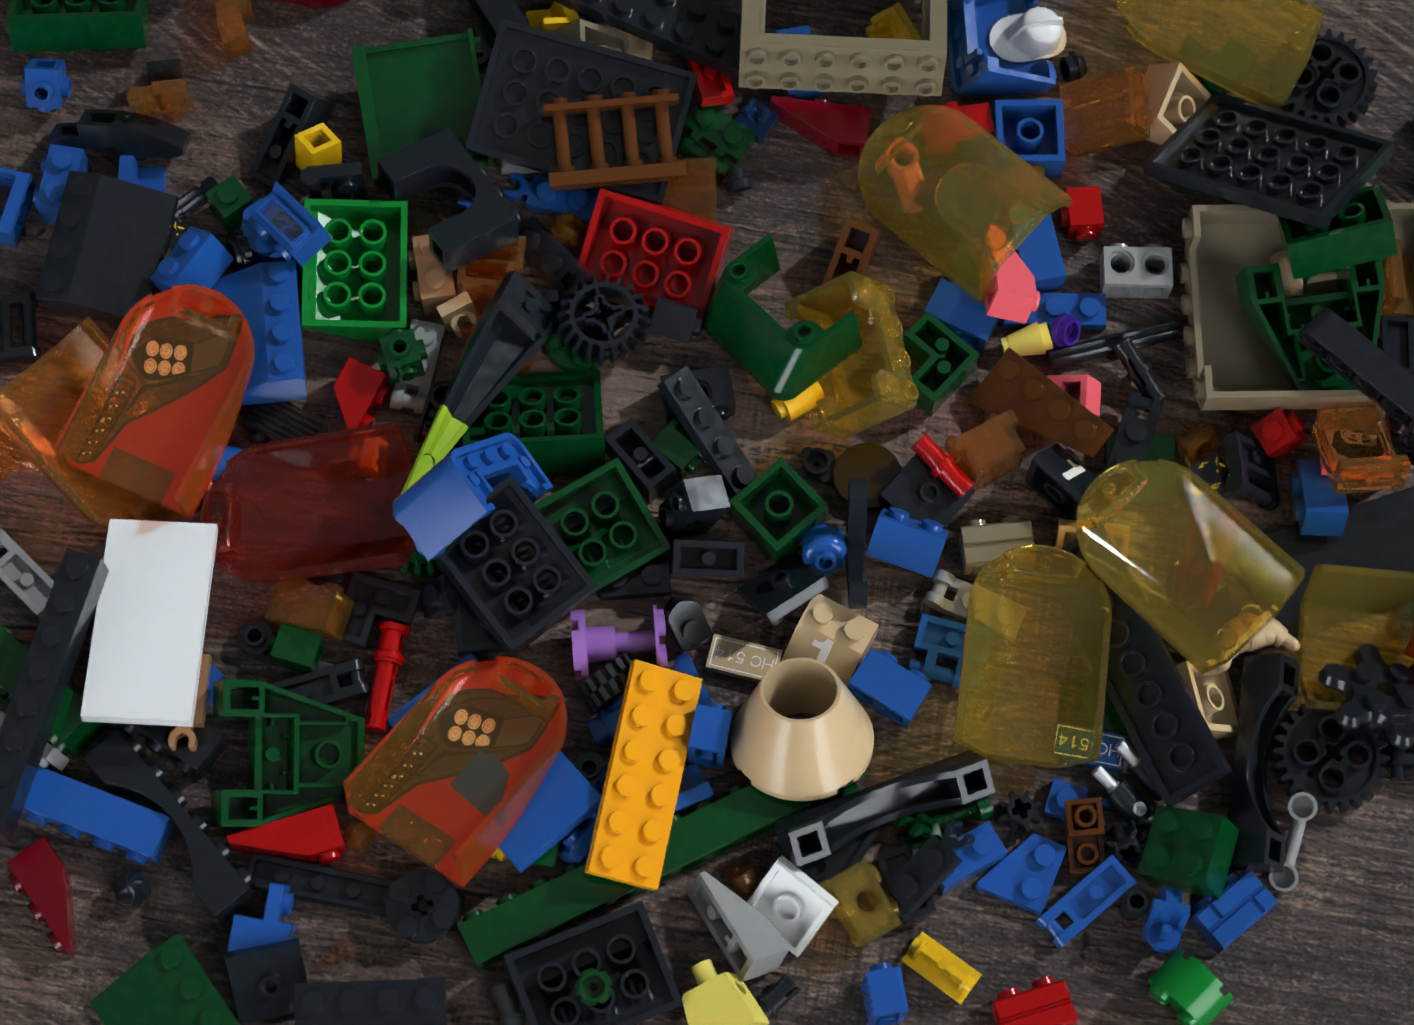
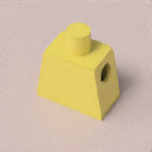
[682,959,770,1025]

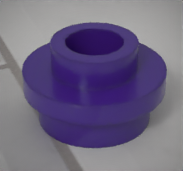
[1050,313,1081,347]

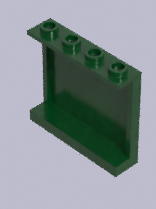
[351,28,494,184]

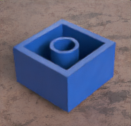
[992,99,1066,179]

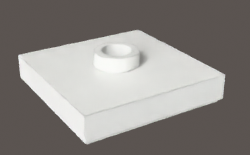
[747,855,839,958]

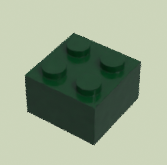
[728,457,829,564]
[1138,805,1239,899]

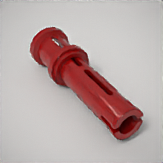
[365,621,411,732]

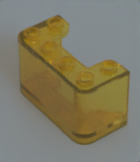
[784,271,919,439]

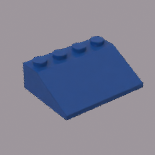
[197,260,308,406]

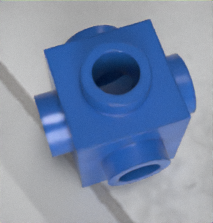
[20,58,72,112]

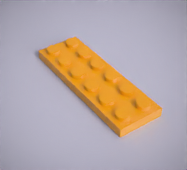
[584,659,703,891]

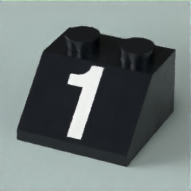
[1025,443,1108,521]

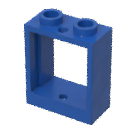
[0,167,36,248]

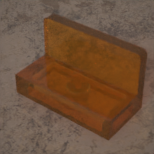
[1381,239,1414,317]

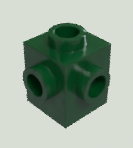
[376,329,428,384]

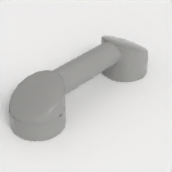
[1269,792,1318,892]

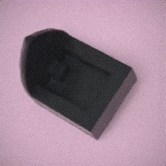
[664,596,713,652]

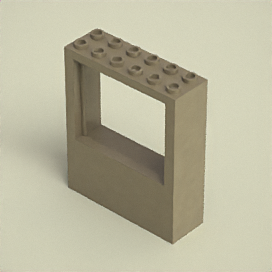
[738,0,947,97]

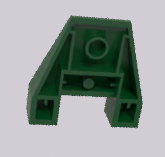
[1235,261,1386,391]
[211,679,365,827]

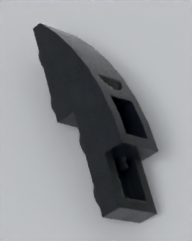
[47,109,191,161]

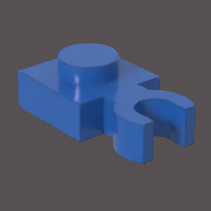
[1043,778,1111,825]

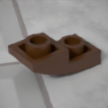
[1064,797,1105,875]

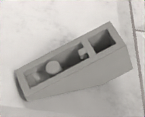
[688,871,789,982]

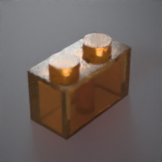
[265,577,354,641]

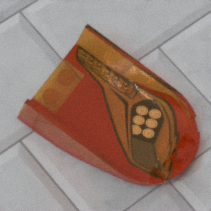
[53,284,255,519]
[343,656,568,888]

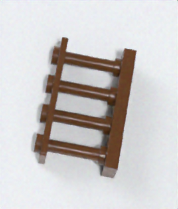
[541,89,687,192]

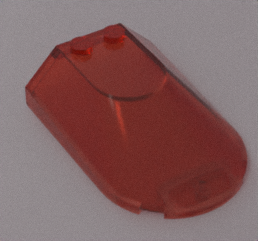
[200,422,416,583]

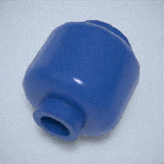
[801,523,848,576]

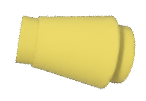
[1000,321,1053,356]

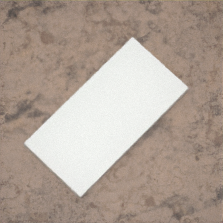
[80,519,218,727]

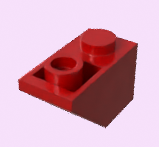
[333,357,391,444]

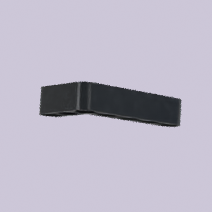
[1298,308,1414,466]

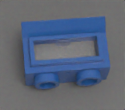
[249,181,332,267]

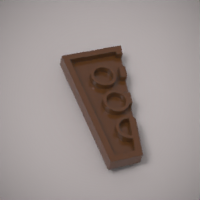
[967,348,1114,458]

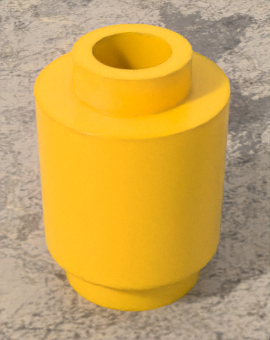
[771,381,825,422]

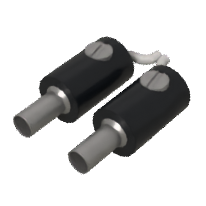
[1092,739,1166,827]

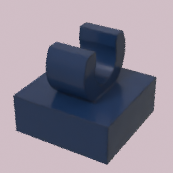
[734,97,779,145]

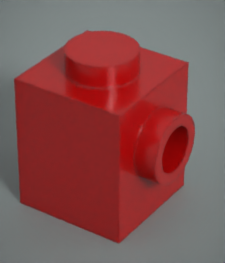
[1058,186,1104,242]
[1250,408,1308,459]

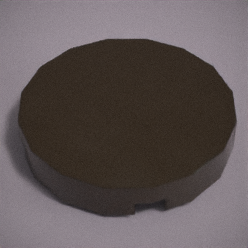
[833,443,901,512]

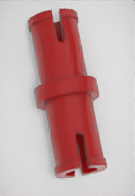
[911,433,975,499]

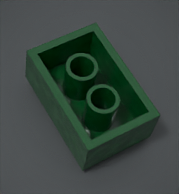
[1277,184,1398,279]

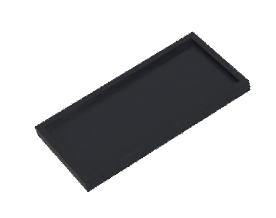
[1232,486,1414,637]

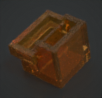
[457,236,527,306]
[944,409,1026,491]

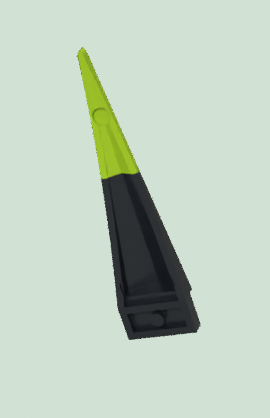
[393,270,559,511]

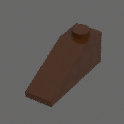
[811,216,884,323]

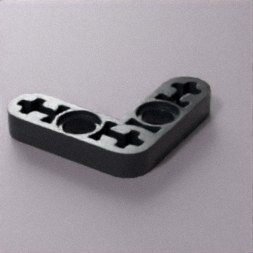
[846,477,868,609]

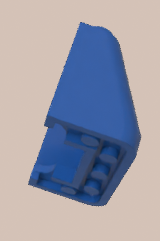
[947,0,1057,96]

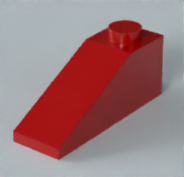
[226,804,348,865]

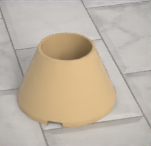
[730,657,874,801]

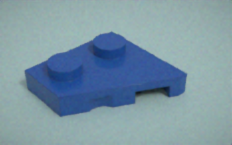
[975,833,1067,916]

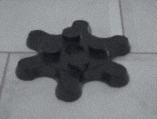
[1318,644,1414,749]

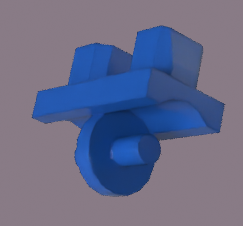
[1140,886,1191,953]

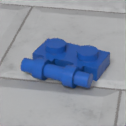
[908,613,991,690]

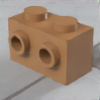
[407,234,456,315]

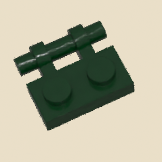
[678,103,756,178]

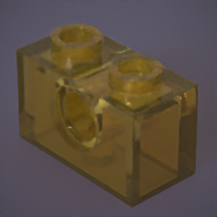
[819,859,901,948]

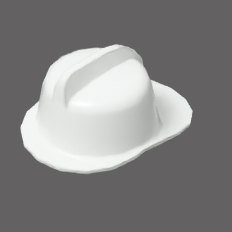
[989,7,1067,63]

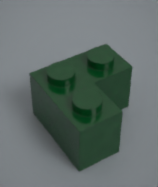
[902,311,980,416]

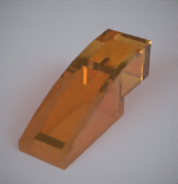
[215,0,255,59]

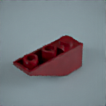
[770,95,871,159]
[6,837,77,957]

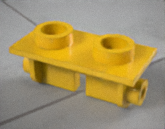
[901,931,982,1005]

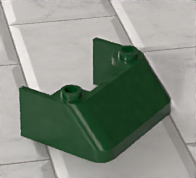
[703,234,863,401]

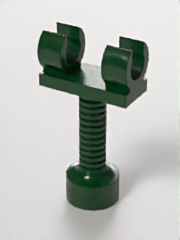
[892,795,994,850]

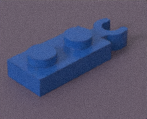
[504,173,599,226]

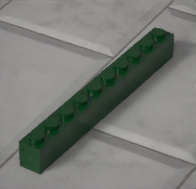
[457,783,807,971]

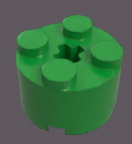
[1148,947,1234,1025]

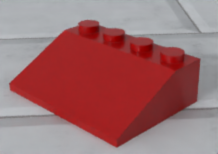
[572,187,735,317]

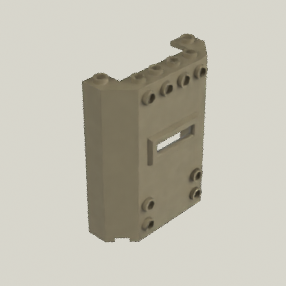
[1179,203,1414,411]

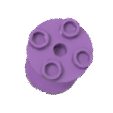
[570,605,668,682]

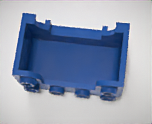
[392,433,554,561]

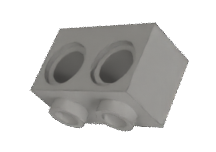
[1099,243,1173,299]

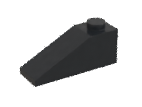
[248,84,336,189]

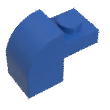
[227,883,298,952]

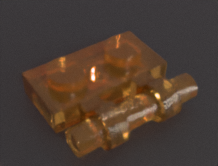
[127,78,195,117]

